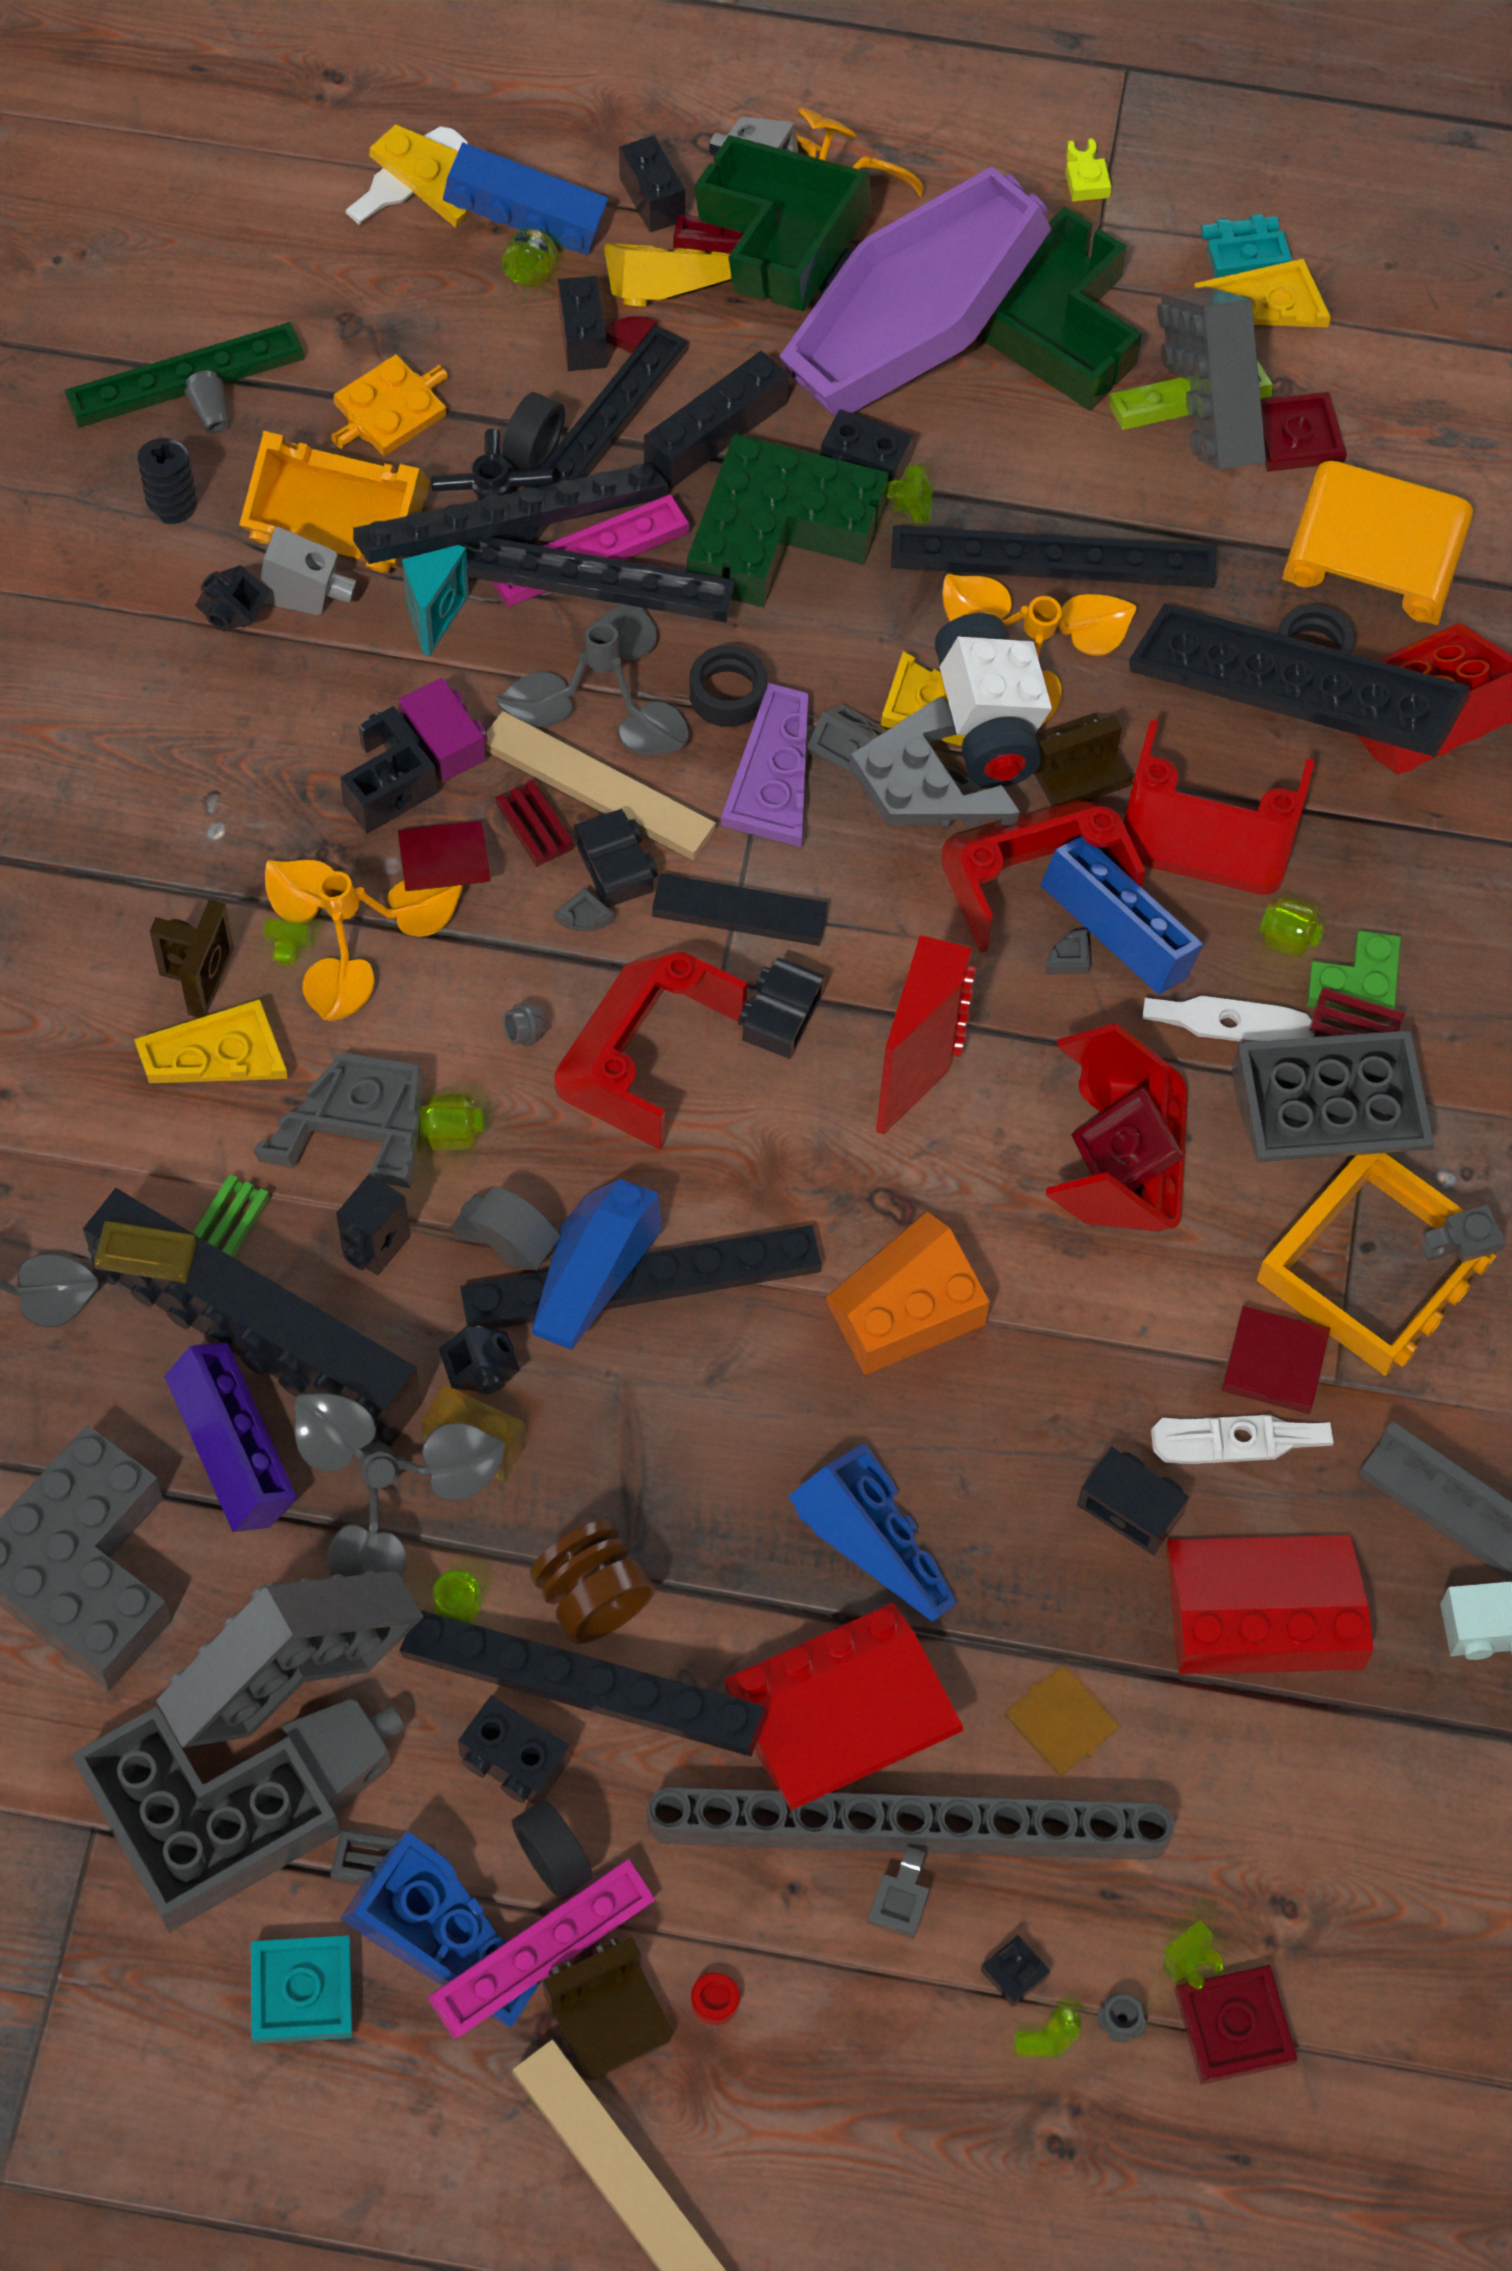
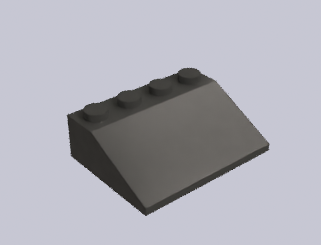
[1231,1031,1434,1162]

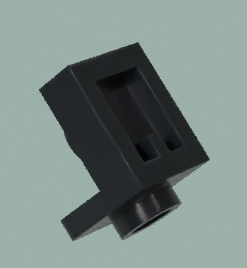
[358,706,421,753]

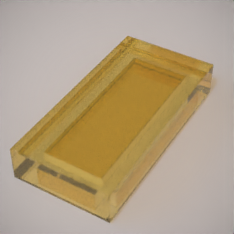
[94,1221,196,1283]

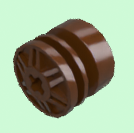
[530,1520,655,1644]

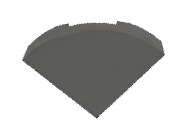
[554,887,615,931]
[1046,929,1090,974]

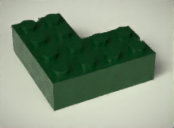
[694,135,872,312]
[977,207,1142,411]
[686,434,889,608]

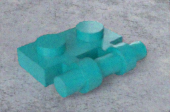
[1200,214,1292,278]

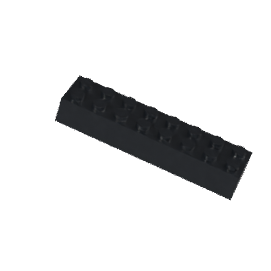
[83,1188,421,1447]

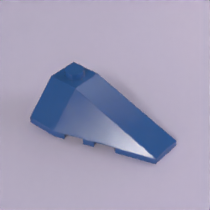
[532,1179,662,1350]
[788,1443,957,1622]
[340,1831,538,2028]

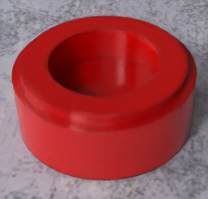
[691,1972,740,2025]

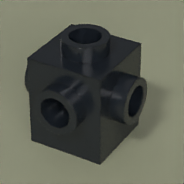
[195,565,270,632]
[439,1326,520,1395]

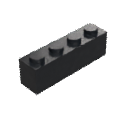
[644,350,789,489]

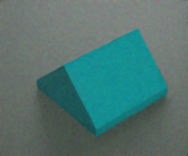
[402,545,469,656]

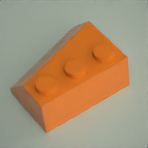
[826,1211,990,1376]

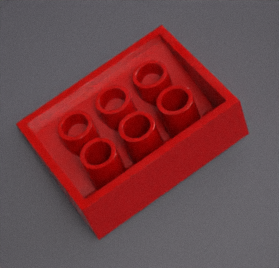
[1357,622,1512,775]
[876,935,977,1134]
[1166,1535,1374,1675]
[723,1602,964,1811]

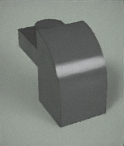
[450,1186,561,1271]

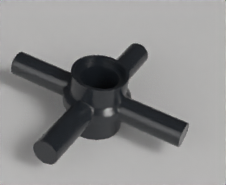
[431,428,553,500]

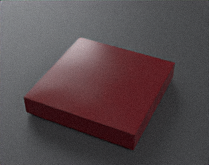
[1260,392,1347,472]
[398,821,491,891]
[1071,1086,1184,1191]
[1221,1306,1330,1414]
[1174,1965,1298,2085]

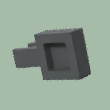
[1420,1204,1506,1263]
[868,1846,929,1939]

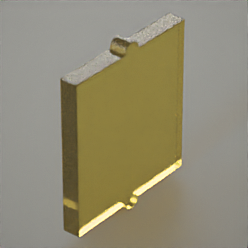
[1005,1666,1119,1777]

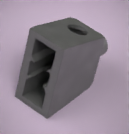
[282,1699,405,1814]

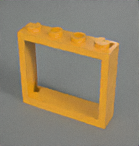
[1256,1153,1496,1377]

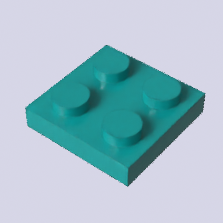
[251,1936,353,2044]

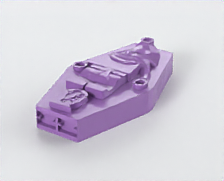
[779,166,1051,417]

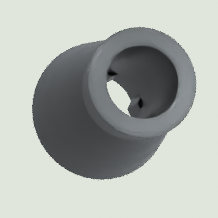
[185,371,229,434]

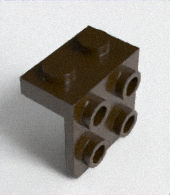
[543,1937,672,2080]

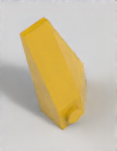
[604,243,731,306]

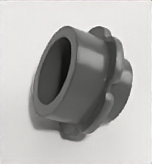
[1098,1994,1146,2043]

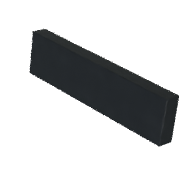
[652,873,828,946]

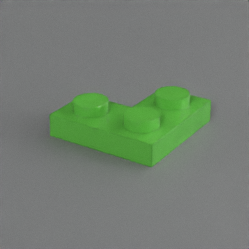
[1306,931,1400,1016]

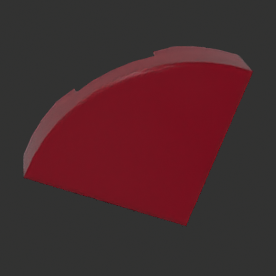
[605,316,657,354]

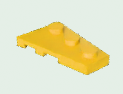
[369,124,472,228]
[1194,259,1331,328]
[881,651,966,746]
[134,999,288,1084]

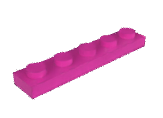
[491,494,689,608]
[427,1859,655,2040]

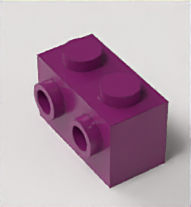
[398,678,488,782]

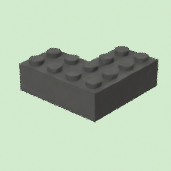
[1157,286,1266,470]
[0,1424,172,1691]
[156,1570,424,1748]
[71,1706,340,1933]

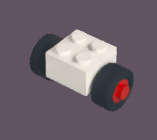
[935,613,1052,788]

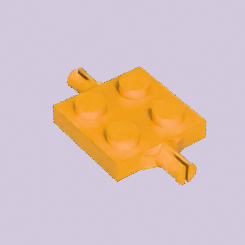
[331,354,448,457]

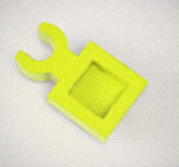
[1065,139,1111,202]

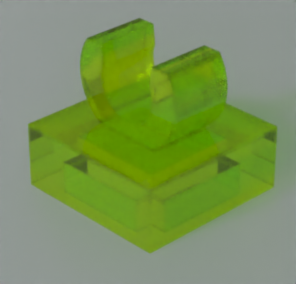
[887,464,933,523]
[263,918,314,967]
[1163,1920,1223,1989]

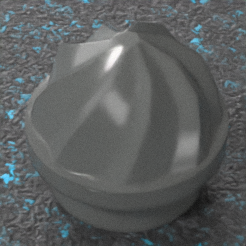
[503,1003,547,1046]

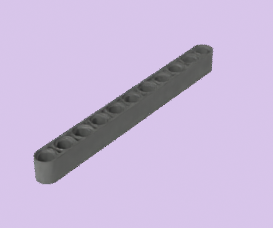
[647,1787,1175,1860]

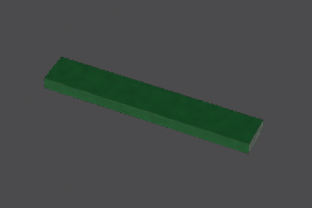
[64,322,304,428]

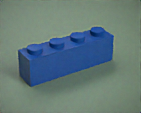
[442,142,608,256]
[1040,836,1203,995]

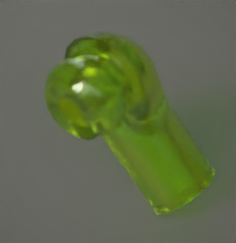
[1014,2006,1081,2058]

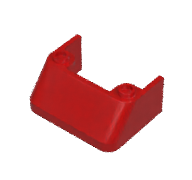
[1123,720,1315,895]
[941,800,1145,953]
[554,952,747,1150]
[1046,1023,1188,1232]

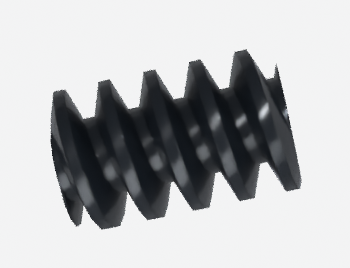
[137,438,197,524]

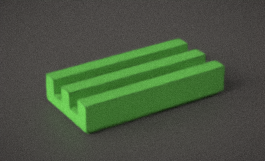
[193,1174,270,1258]

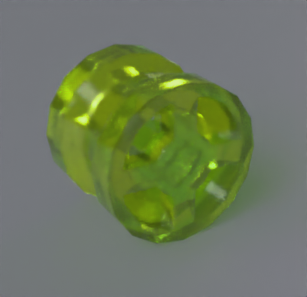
[433,1569,481,1623]

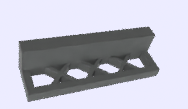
[807,704,980,828]
[1358,1421,1512,1581]

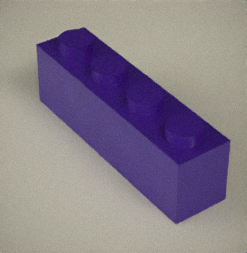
[164,1343,297,1532]

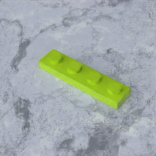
[1109,360,1272,430]

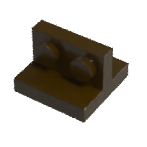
[1034,713,1132,807]
[150,899,234,1018]

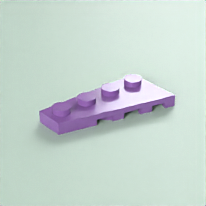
[721,683,808,847]

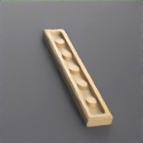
[484,711,716,861]
[512,2040,726,2271]

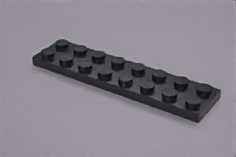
[1129,603,1470,757]

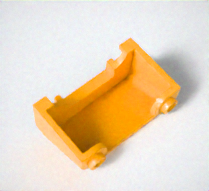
[239,431,431,574]
[1282,461,1474,625]

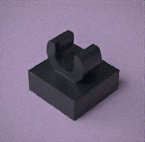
[980,1935,1051,2007]

